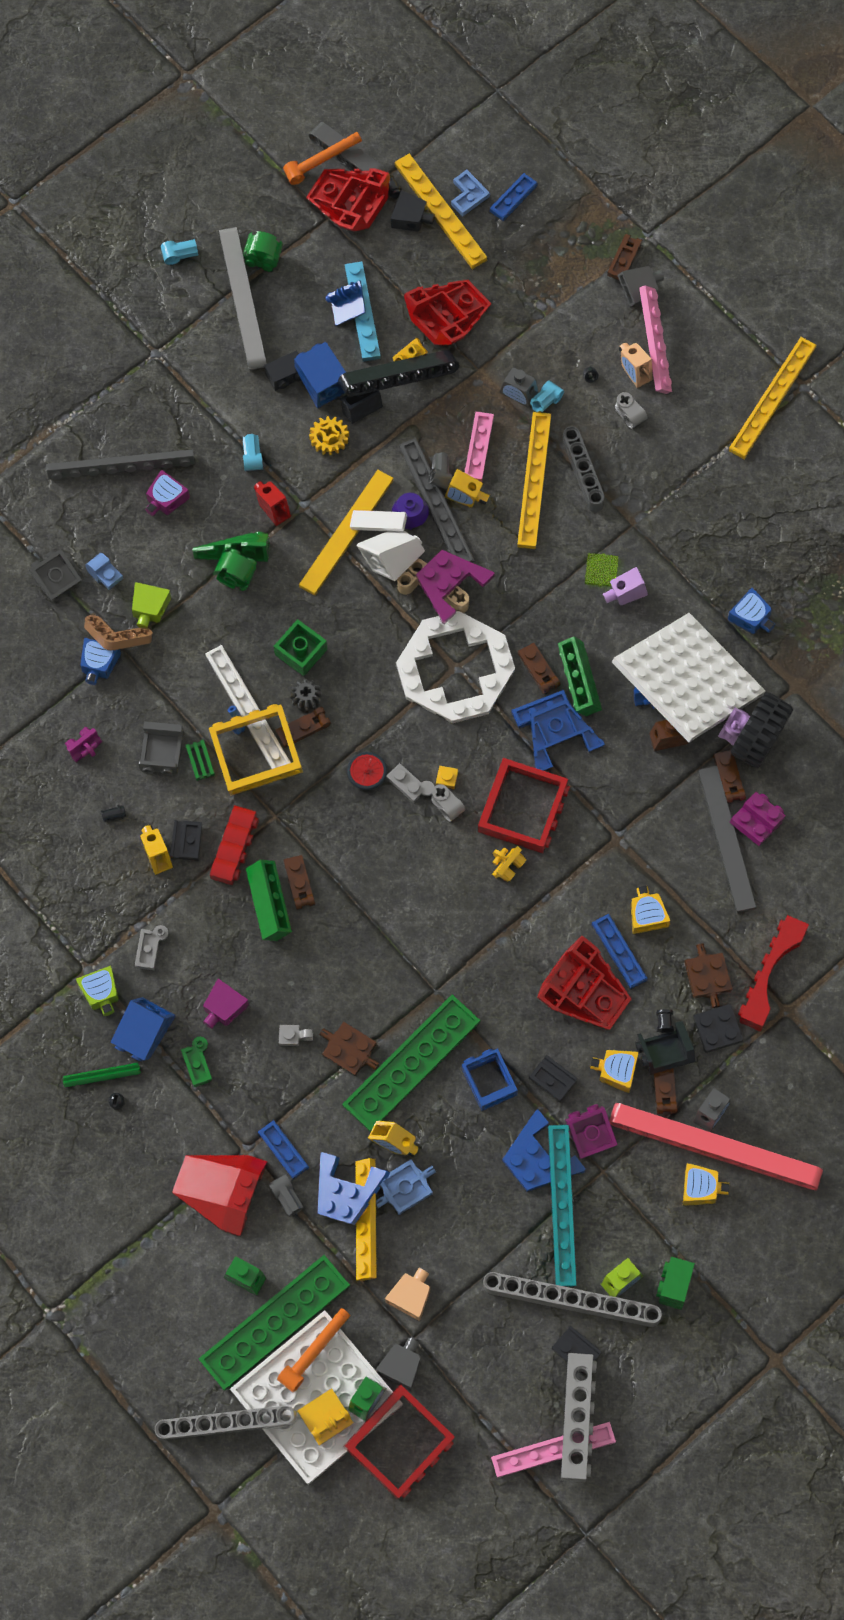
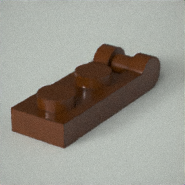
[607,234,643,280]
[518,642,561,694]
[276,707,331,748]
[713,750,746,803]
[283,855,315,910]
[654,1068,677,1114]

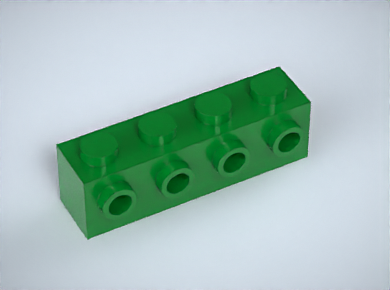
[558,636,602,717]
[246,859,292,941]

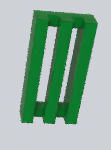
[186,739,215,781]

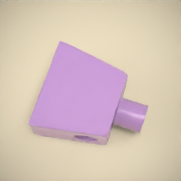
[603,567,648,605]

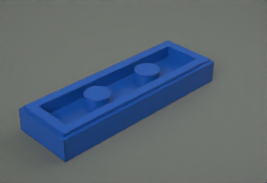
[490,173,538,221]
[511,690,571,728]
[258,1120,309,1180]

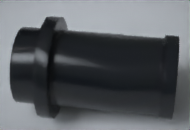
[388,175,402,199]
[101,805,126,822]

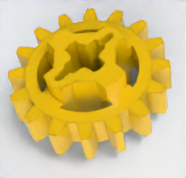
[309,416,349,455]

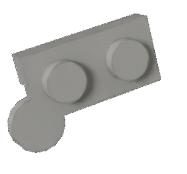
[386,763,434,803]
[135,925,169,971]

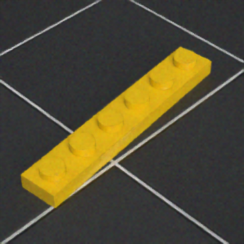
[356,1158,376,1281]

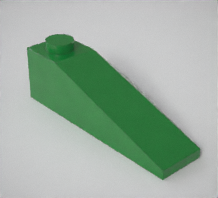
[193,532,270,562]

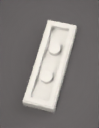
[350,510,407,532]

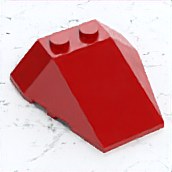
[306,168,390,232]
[404,280,491,345]
[537,936,631,1030]
[172,1155,268,1237]

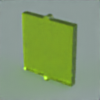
[585,553,618,587]

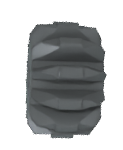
[290,679,322,712]

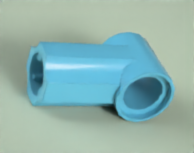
[161,239,198,265]
[530,380,564,412]
[243,434,263,471]

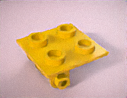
[297,1388,354,1446]

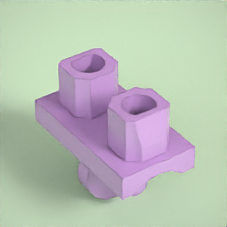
[718,707,750,745]

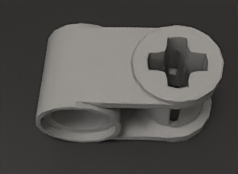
[615,392,648,429]
[431,784,466,822]

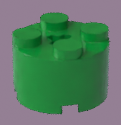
[243,231,283,272]
[213,549,257,591]

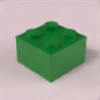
[274,619,328,676]
[656,1257,695,1310]

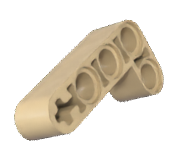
[397,559,469,613]

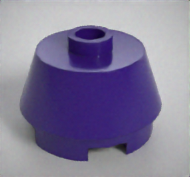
[392,493,429,530]

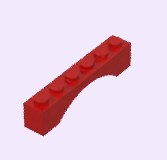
[738,915,809,1032]

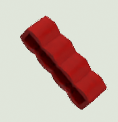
[210,805,259,885]

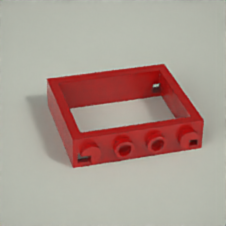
[478,758,570,853]
[343,1385,455,1499]

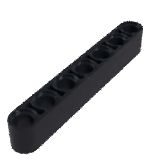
[338,350,460,397]

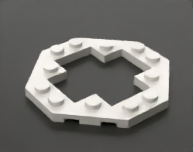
[396,611,515,723]

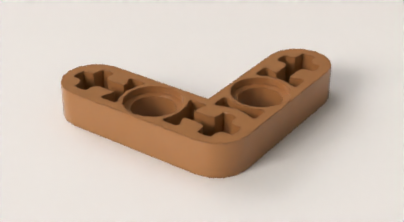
[84,615,153,650]

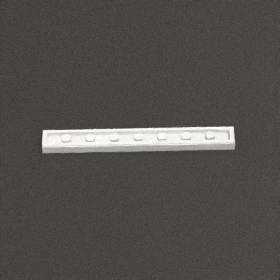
[205,645,291,769]

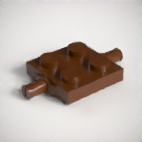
[684,943,732,1008]
[319,1021,380,1076]

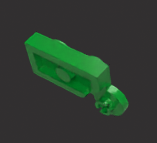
[181,1037,212,1087]

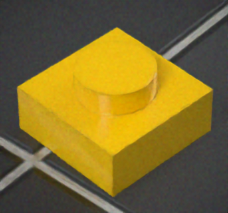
[436,766,458,789]

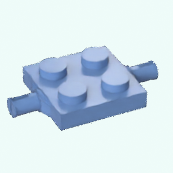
[376,1159,436,1215]

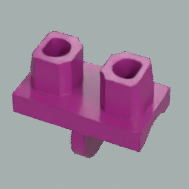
[65,727,102,762]

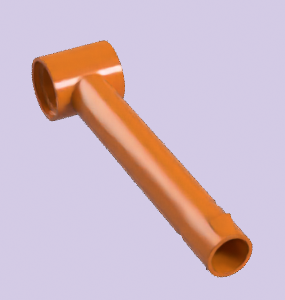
[283,132,362,185]
[277,1308,351,1393]

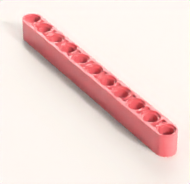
[609,1103,823,1190]

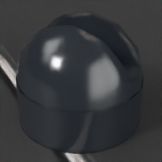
[583,366,599,383]
[108,1093,125,1110]

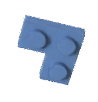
[451,170,490,217]

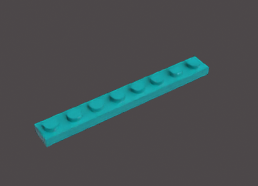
[548,1125,576,1287]

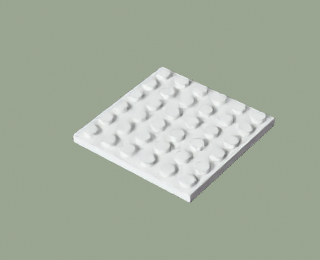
[612,613,765,742]
[230,1310,403,1485]

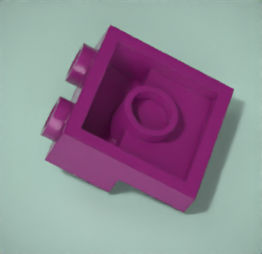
[729,792,786,846]
[565,1104,617,1159]

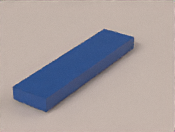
[592,914,648,989]

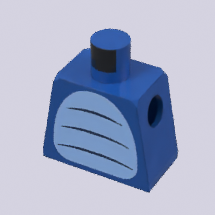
[728,588,775,634]
[81,638,121,685]

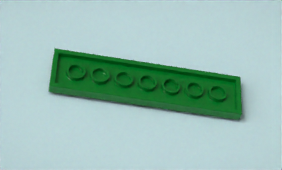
[342,994,481,1133]
[199,1255,350,1391]

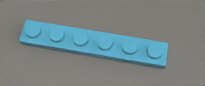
[345,262,381,362]

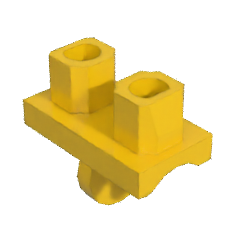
[392,338,428,362]
[491,846,526,882]

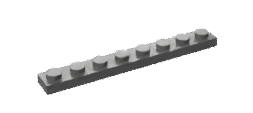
[46,449,195,480]

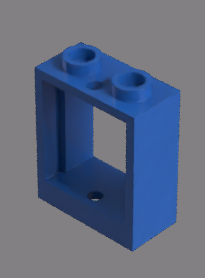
[462,1048,518,1111]

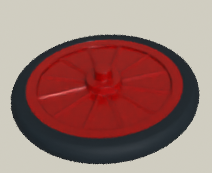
[347,752,387,790]

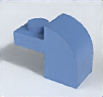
[85,553,123,590]

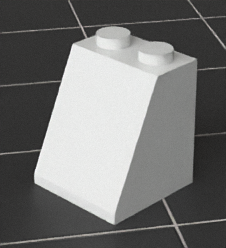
[356,531,425,581]

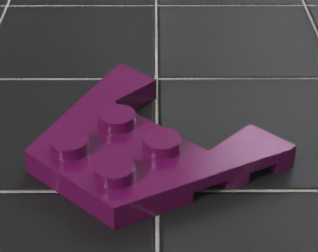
[416,550,495,625]

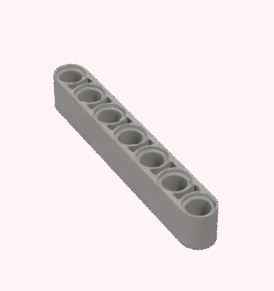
[155,1405,298,1440]

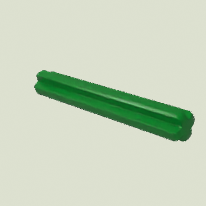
[62,1063,141,1087]

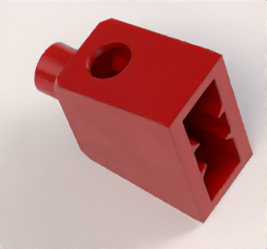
[254,481,291,526]

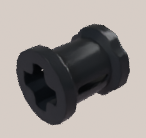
[656,1009,674,1033]

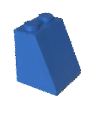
[294,342,346,409]
[111,997,176,1061]

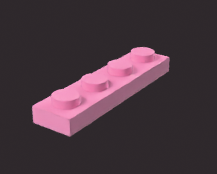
[465,412,494,482]

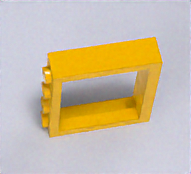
[209,704,303,796]

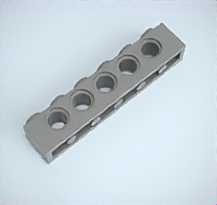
[561,1353,597,1482]

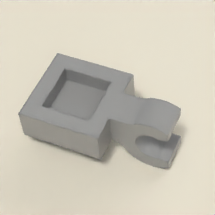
[279,1025,313,1046]

